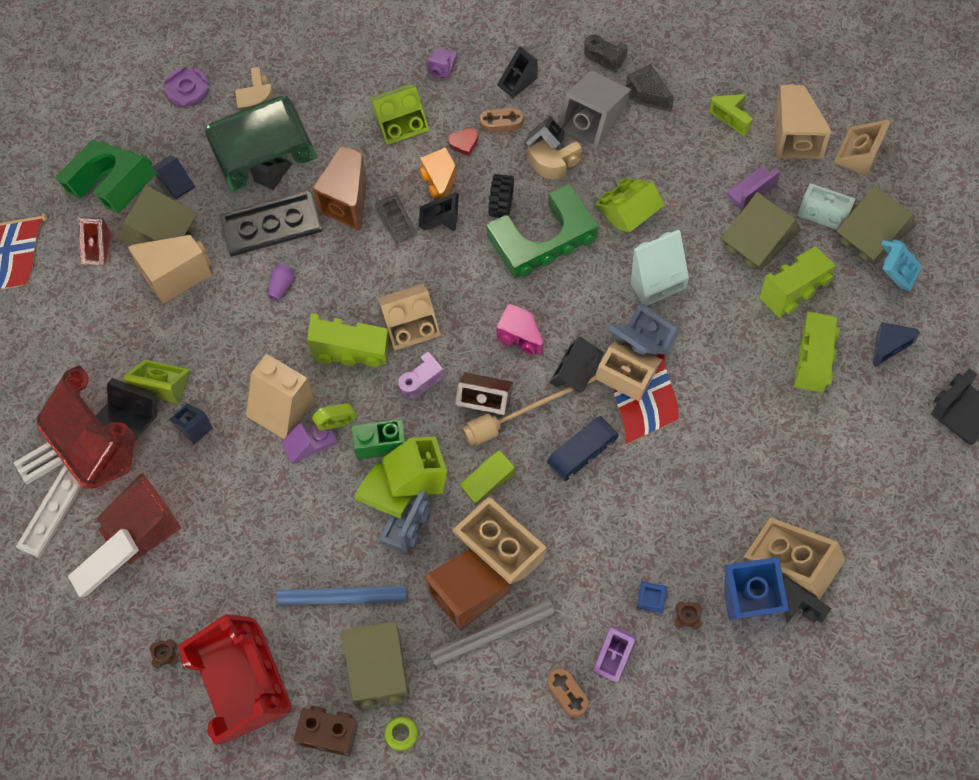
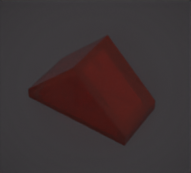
[78,217,112,266]

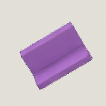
[727,166,780,210]

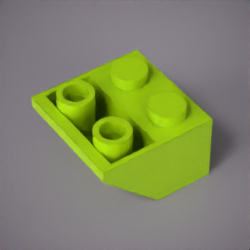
[368,84,430,145]
[593,178,665,232]
[382,436,447,497]

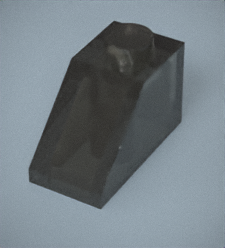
[625,64,674,112]

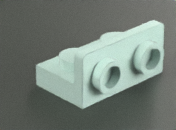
[798,183,855,230]

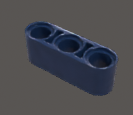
[547,416,619,481]

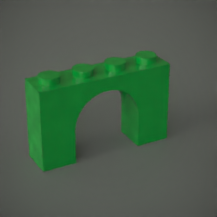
[55,139,157,213]
[486,184,598,279]

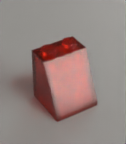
[97,473,181,564]

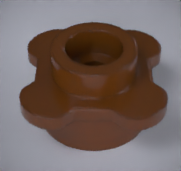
[674,601,702,629]
[149,639,178,669]

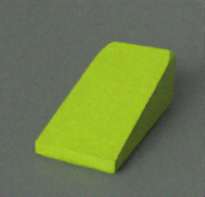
[459,450,515,504]

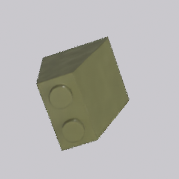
[117,185,197,245]
[836,186,916,264]
[721,192,801,270]
[341,621,409,710]

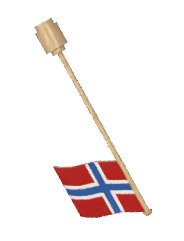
[0,213,48,290]
[461,354,679,446]

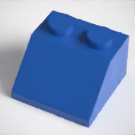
[724,557,789,620]

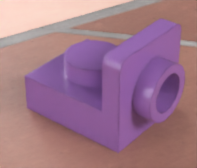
[427,48,457,78]

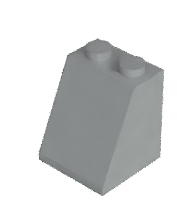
[558,71,631,150]

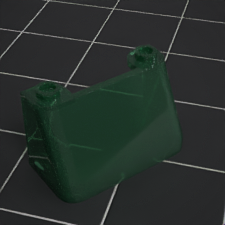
[205,96,317,193]

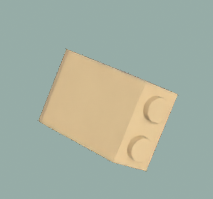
[774,84,831,159]
[128,235,212,304]
[246,354,316,440]

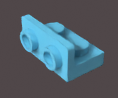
[881,240,922,292]

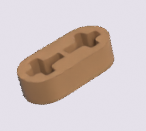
[480,108,523,132]
[548,669,588,718]

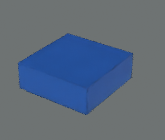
[637,581,667,613]

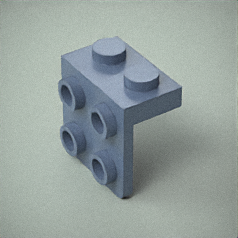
[608,304,681,356]
[379,491,431,554]

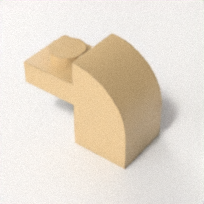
[235,67,275,120]
[527,139,582,179]

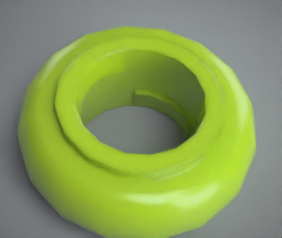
[384,716,418,751]

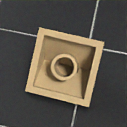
[834,120,890,176]

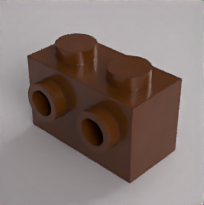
[455,372,513,415]
[294,706,358,757]

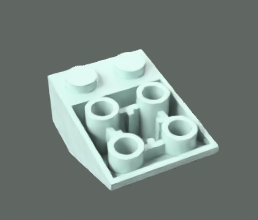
[631,230,689,306]

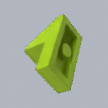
[709,94,753,137]

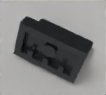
[87,378,157,445]

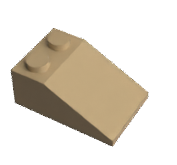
[744,517,845,600]

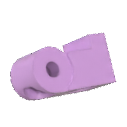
[398,352,445,399]

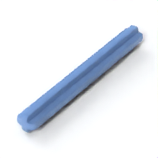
[276,586,407,605]

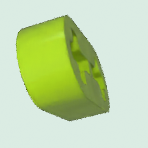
[312,403,357,430]

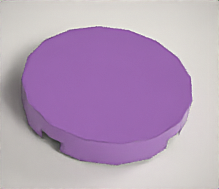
[164,67,209,107]

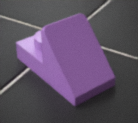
[282,423,338,464]

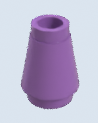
[267,264,295,301]

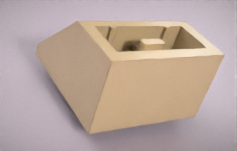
[377,284,441,351]
[595,339,662,402]

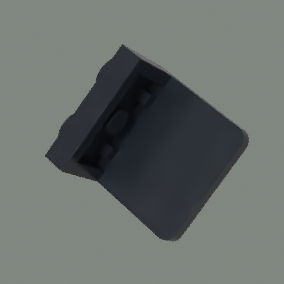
[931,368,979,445]

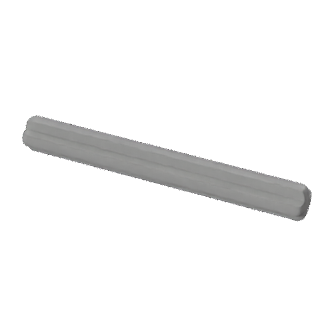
[430,600,554,665]

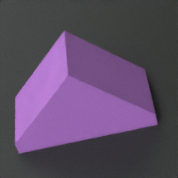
[593,625,637,683]

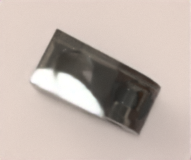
[584,35,628,73]

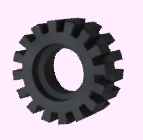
[488,174,514,218]

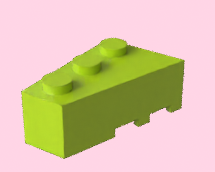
[759,246,836,318]
[793,311,840,393]
[307,313,390,368]

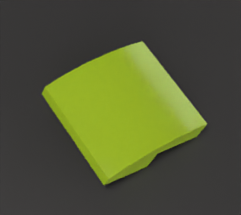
[354,462,418,519]

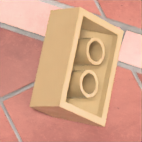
[452,497,547,584]

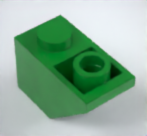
[351,419,405,460]

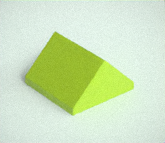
[124,359,191,404]

